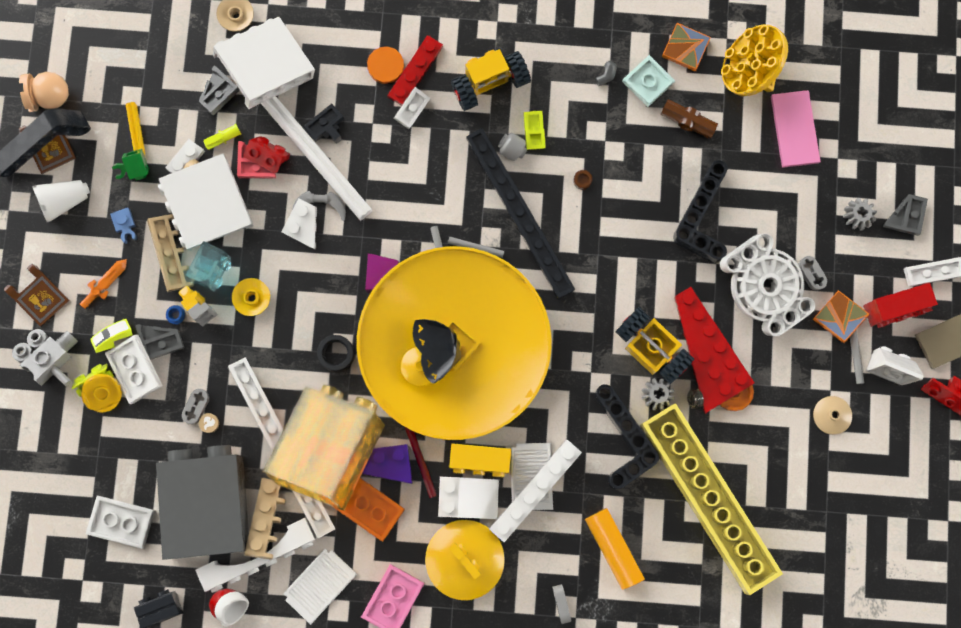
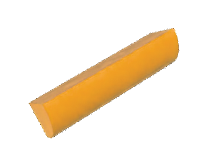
[585,508,645,590]

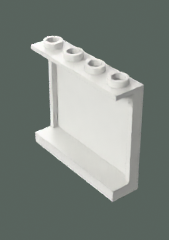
[213,17,315,109]
[158,154,254,251]

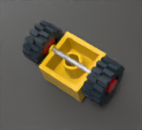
[451,49,531,111]
[615,307,694,384]

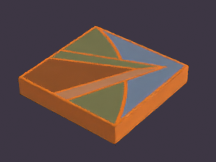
[662,23,711,71]
[813,290,869,343]

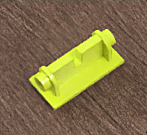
[72,363,114,397]

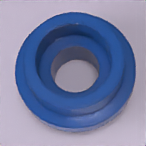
[166,305,186,324]

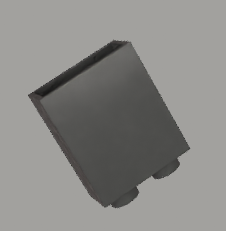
[156,445,249,560]

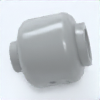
[498,133,527,161]

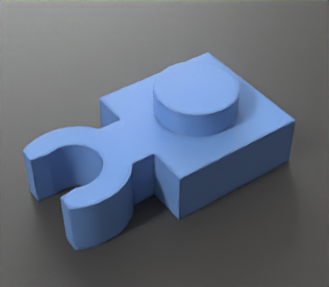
[110,208,137,244]

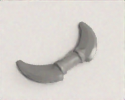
[292,191,346,221]

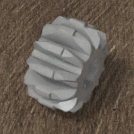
[843,198,877,230]
[642,378,675,411]

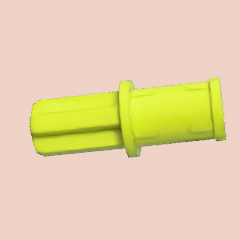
[203,124,241,150]

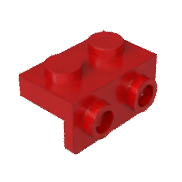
[243,136,291,173]

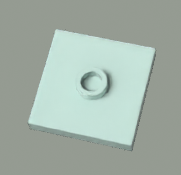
[622,55,675,107]

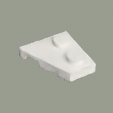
[281,198,317,249]

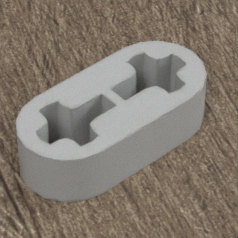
[798,256,827,291]
[182,389,210,424]
[552,584,571,624]

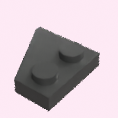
[883,194,928,236]
[135,324,185,360]

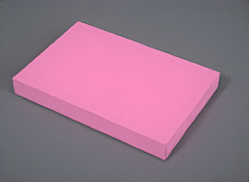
[361,564,425,628]

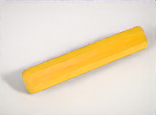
[126,102,145,155]

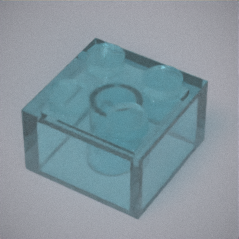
[185,241,232,292]

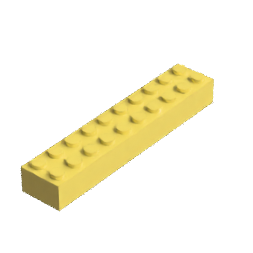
[640,403,783,595]

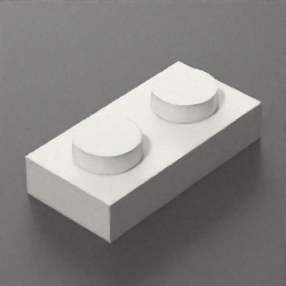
[394,87,430,129]
[165,139,205,173]

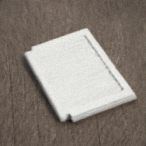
[510,443,553,510]
[283,549,357,625]

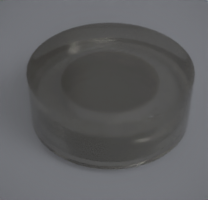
[687,389,704,409]

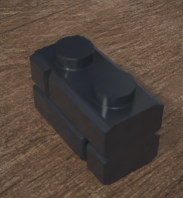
[134,589,183,628]

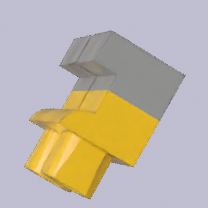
[178,286,218,326]

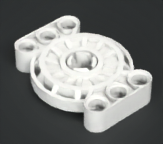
[720,234,815,336]

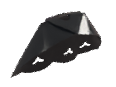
[413,319,461,383]

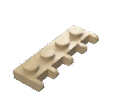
[147,214,194,292]
[244,478,289,560]

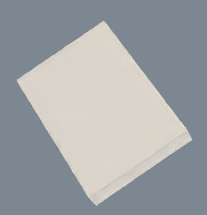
[105,335,163,404]
[86,496,155,549]

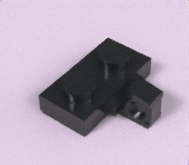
[303,103,344,144]

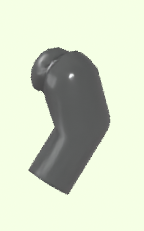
[595,61,617,86]

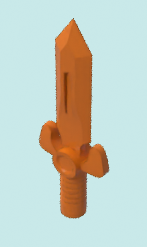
[80,259,127,309]

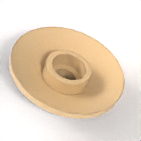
[216,0,254,32]
[813,396,852,435]

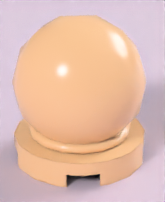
[19,72,69,112]

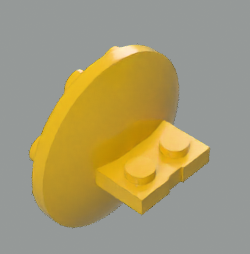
[721,25,788,96]
[425,520,504,600]

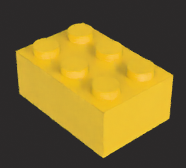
[449,444,511,477]

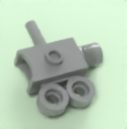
[12,329,78,387]

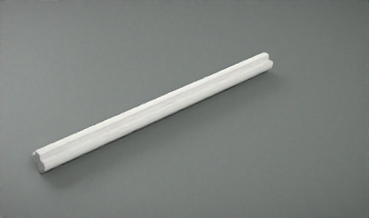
[261,96,372,221]

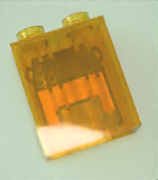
[262,385,385,511]

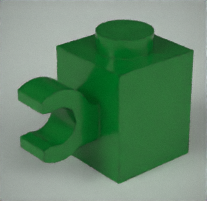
[112,149,150,180]

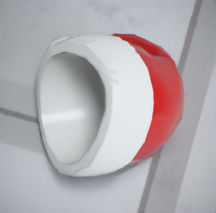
[209,588,249,628]

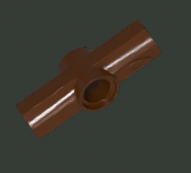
[660,99,718,139]

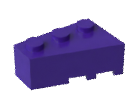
[355,444,413,484]

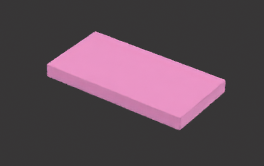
[771,90,821,168]

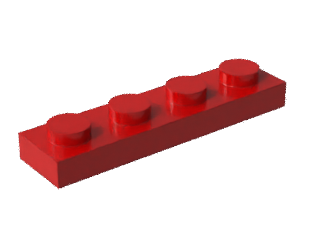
[388,35,443,106]

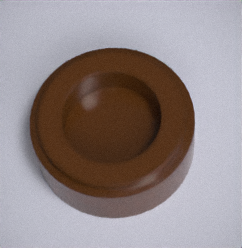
[573,170,592,190]

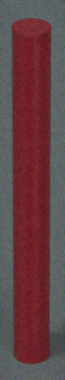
[404,426,437,498]

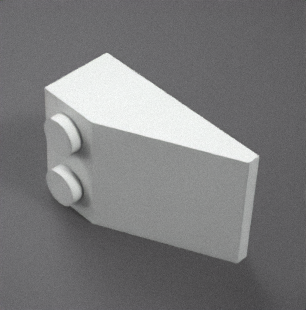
[866,347,924,385]
[438,477,499,519]

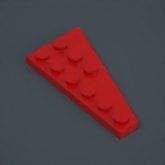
[674,287,755,414]

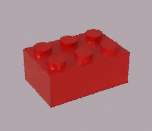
[863,283,938,328]

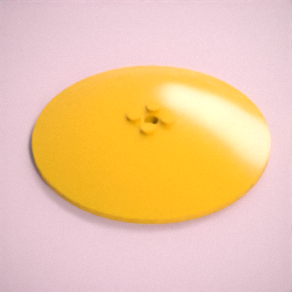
[357,246,552,440]

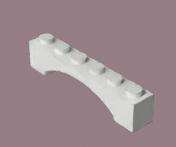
[489,440,582,542]
[196,518,317,593]

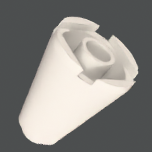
[32,180,90,222]

